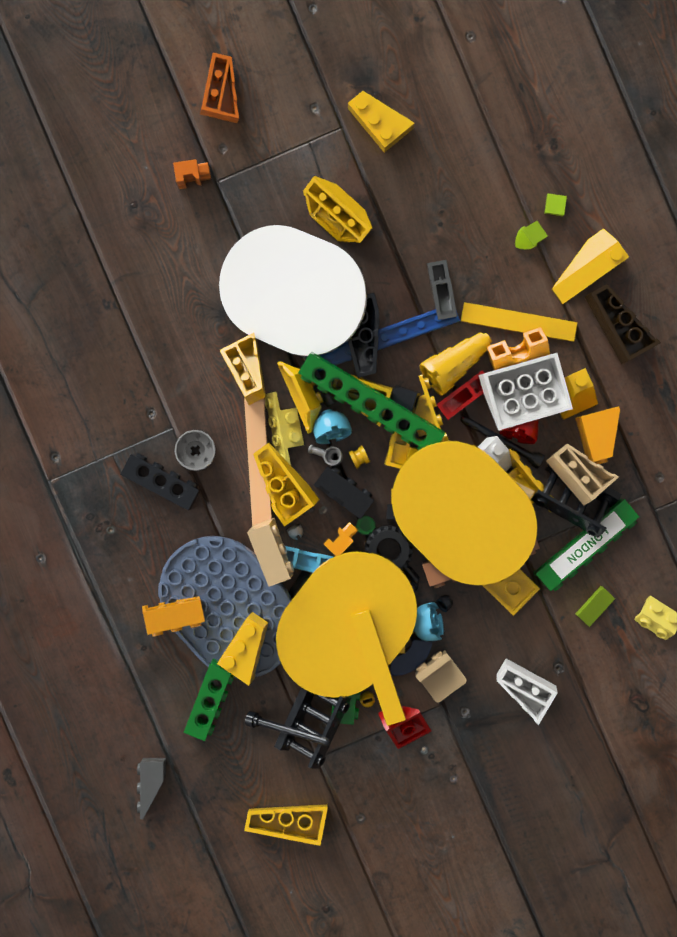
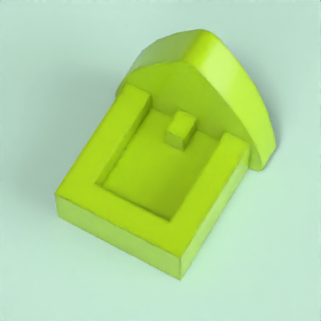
[515,221,548,250]

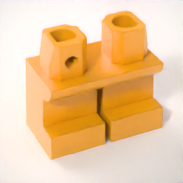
[323,522,358,556]

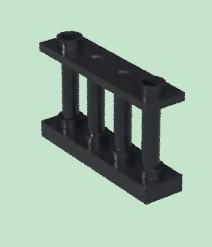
[531,464,622,538]
[274,687,351,769]

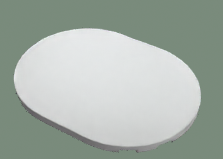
[219,225,367,356]

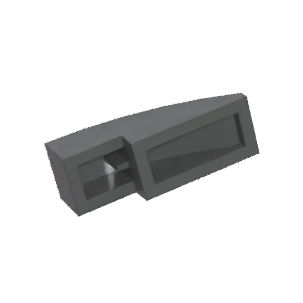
[426,260,457,320]

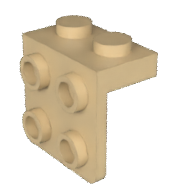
[414,650,467,702]

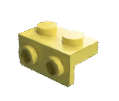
[634,596,677,640]

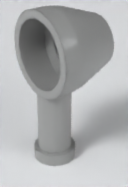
[308,444,343,466]

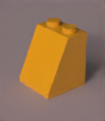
[575,406,620,464]

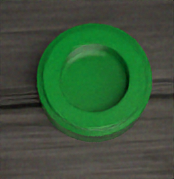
[356,516,375,535]

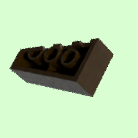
[585,284,661,364]

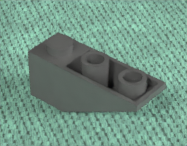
[137,758,166,819]

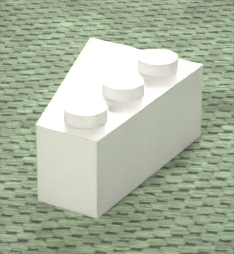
[496,659,558,725]

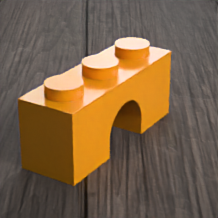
[487,327,550,370]

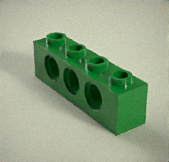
[183,658,235,741]

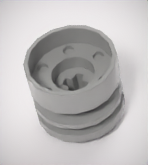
[174,430,216,471]

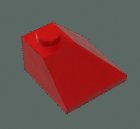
[378,706,431,749]

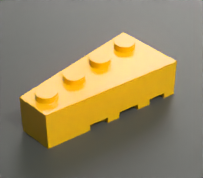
[244,804,328,846]

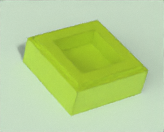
[544,194,567,216]

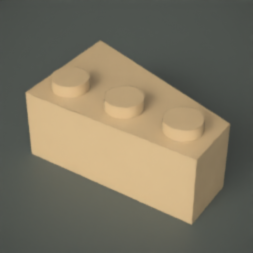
[546,444,619,505]
[247,518,294,587]

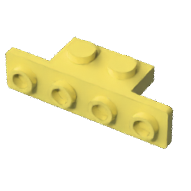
[264,392,304,465]

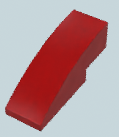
[437,370,484,420]

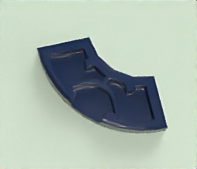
[390,639,432,676]

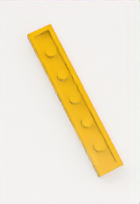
[460,302,578,342]
[351,610,406,726]

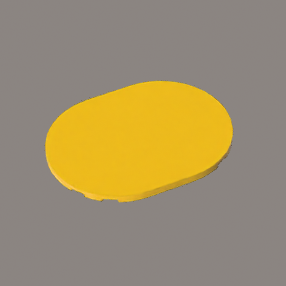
[392,441,537,585]
[276,551,417,698]

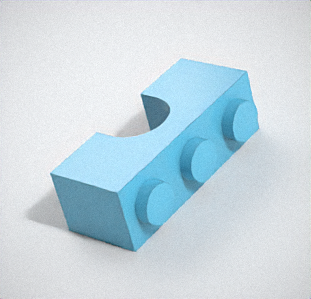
[285,546,333,573]

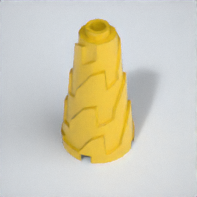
[419,332,492,396]

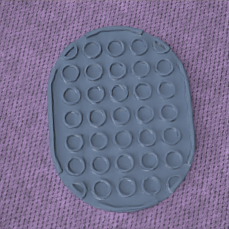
[158,536,292,679]

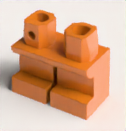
[173,159,211,189]

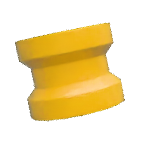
[349,446,370,469]

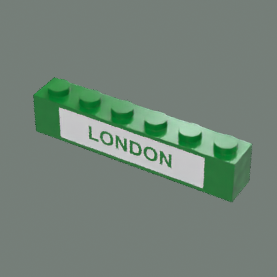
[534,499,639,591]

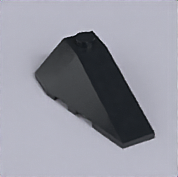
[348,292,380,378]

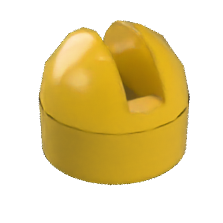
[360,691,375,708]

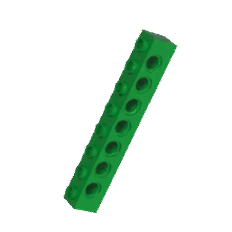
[298,351,445,450]

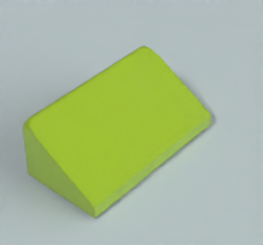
[575,586,615,627]

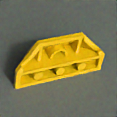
[303,176,372,243]
[277,361,323,434]

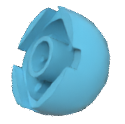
[313,409,352,444]
[413,602,444,641]

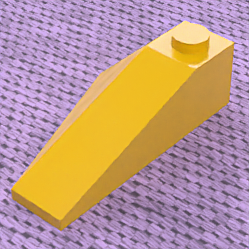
[552,229,629,305]
[253,443,320,526]

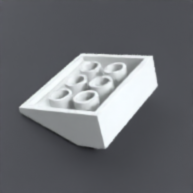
[479,353,573,430]

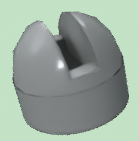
[287,524,304,540]

